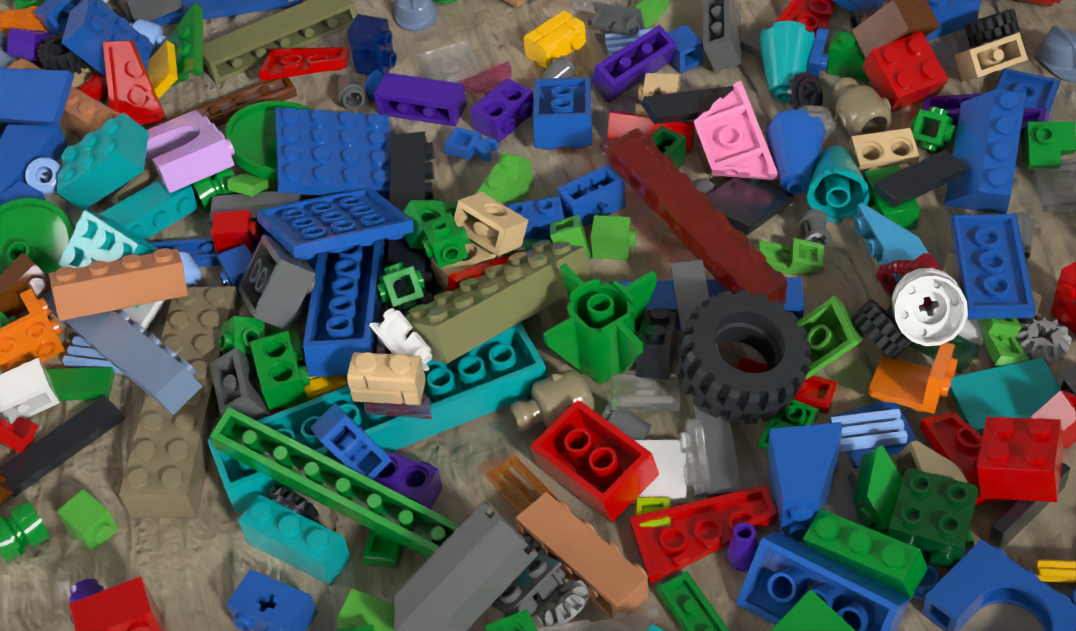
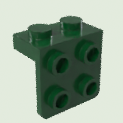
[888,469,978,569]

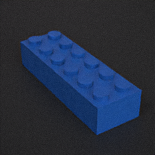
[303,239,386,377]

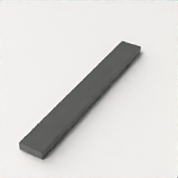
[671,260,742,499]

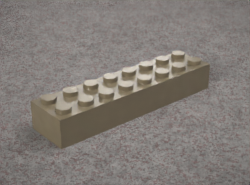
[119,286,244,518]

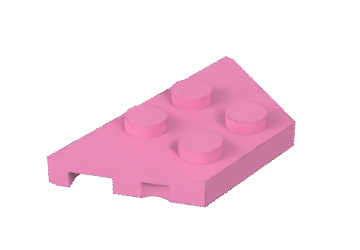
[694,81,779,180]

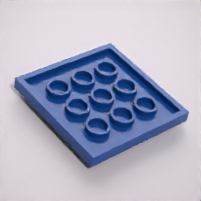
[275,107,391,199]
[256,187,414,260]

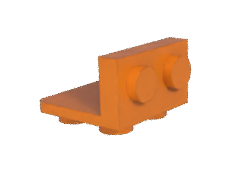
[0,289,65,373]
[868,343,958,414]

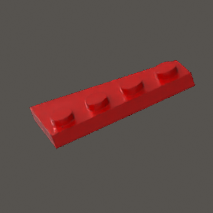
[771,0,835,38]
[630,484,778,585]

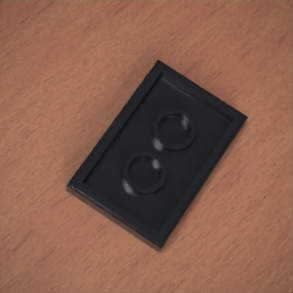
[694,177,794,236]

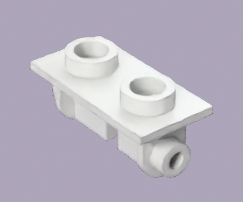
[369,308,433,371]

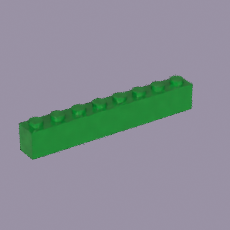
[210,407,460,558]

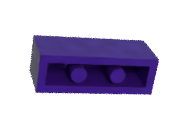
[591,25,677,103]
[374,72,467,127]

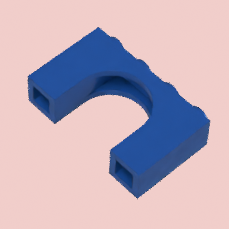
[922,539,1076,631]

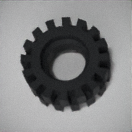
[964,9,1020,47]
[37,31,89,75]
[852,299,912,359]

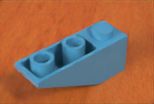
[854,203,929,282]

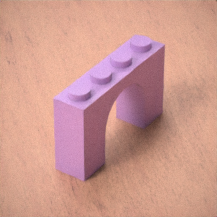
[145,110,235,193]

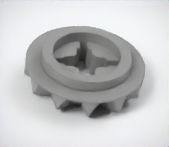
[1016,315,1072,361]
[535,579,589,627]

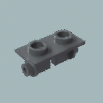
[588,2,645,36]
[491,554,566,618]

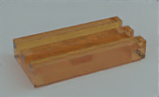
[487,455,557,513]

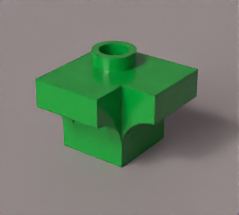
[1021,121,1076,169]

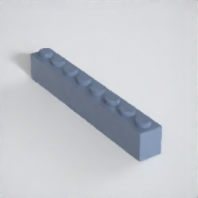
[41,288,203,415]

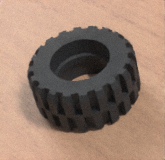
[675,290,812,424]

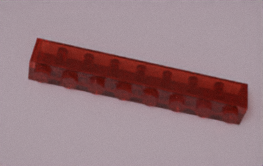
[607,128,788,304]

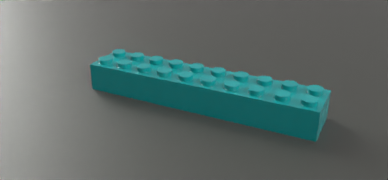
[208,322,547,514]

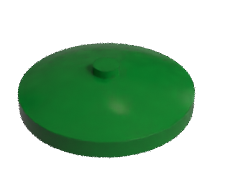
[225,101,314,181]
[0,198,76,310]

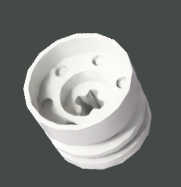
[892,268,968,346]

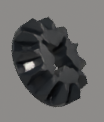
[787,72,823,117]
[267,485,319,522]

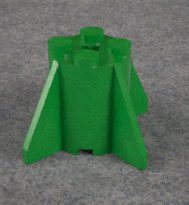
[543,263,657,384]

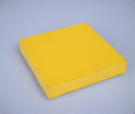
[147,40,178,99]

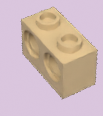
[849,128,920,177]

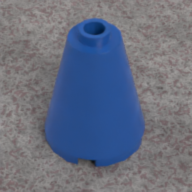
[765,110,825,194]

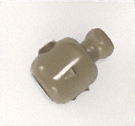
[832,77,891,136]
[509,370,595,432]

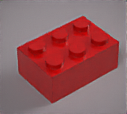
[530,399,659,523]

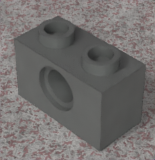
[209,348,271,421]

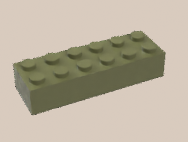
[404,240,593,363]

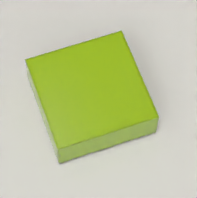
[635,497,671,527]

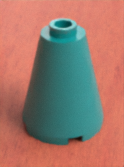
[759,21,815,102]
[807,146,869,223]

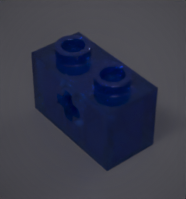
[347,14,397,75]

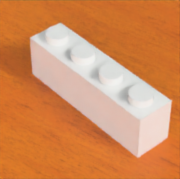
[0,358,60,425]

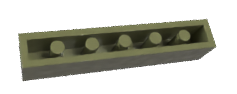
[203,0,358,84]

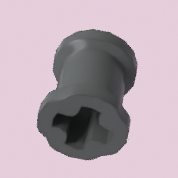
[799,209,832,249]

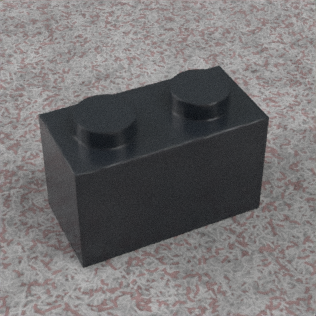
[636,308,678,380]

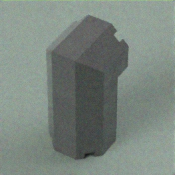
[394,500,538,631]

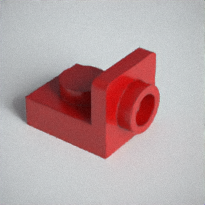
[0,417,39,453]

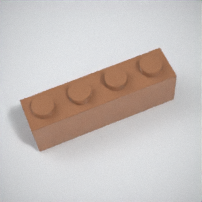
[48,248,188,321]
[515,492,649,624]

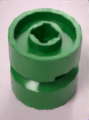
[190,168,240,213]
[0,500,51,563]

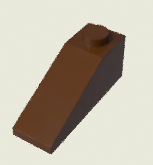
[0,253,51,318]

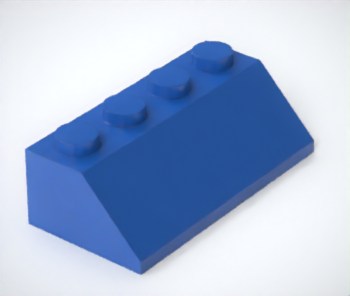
[944,89,1026,214]
[735,532,910,631]

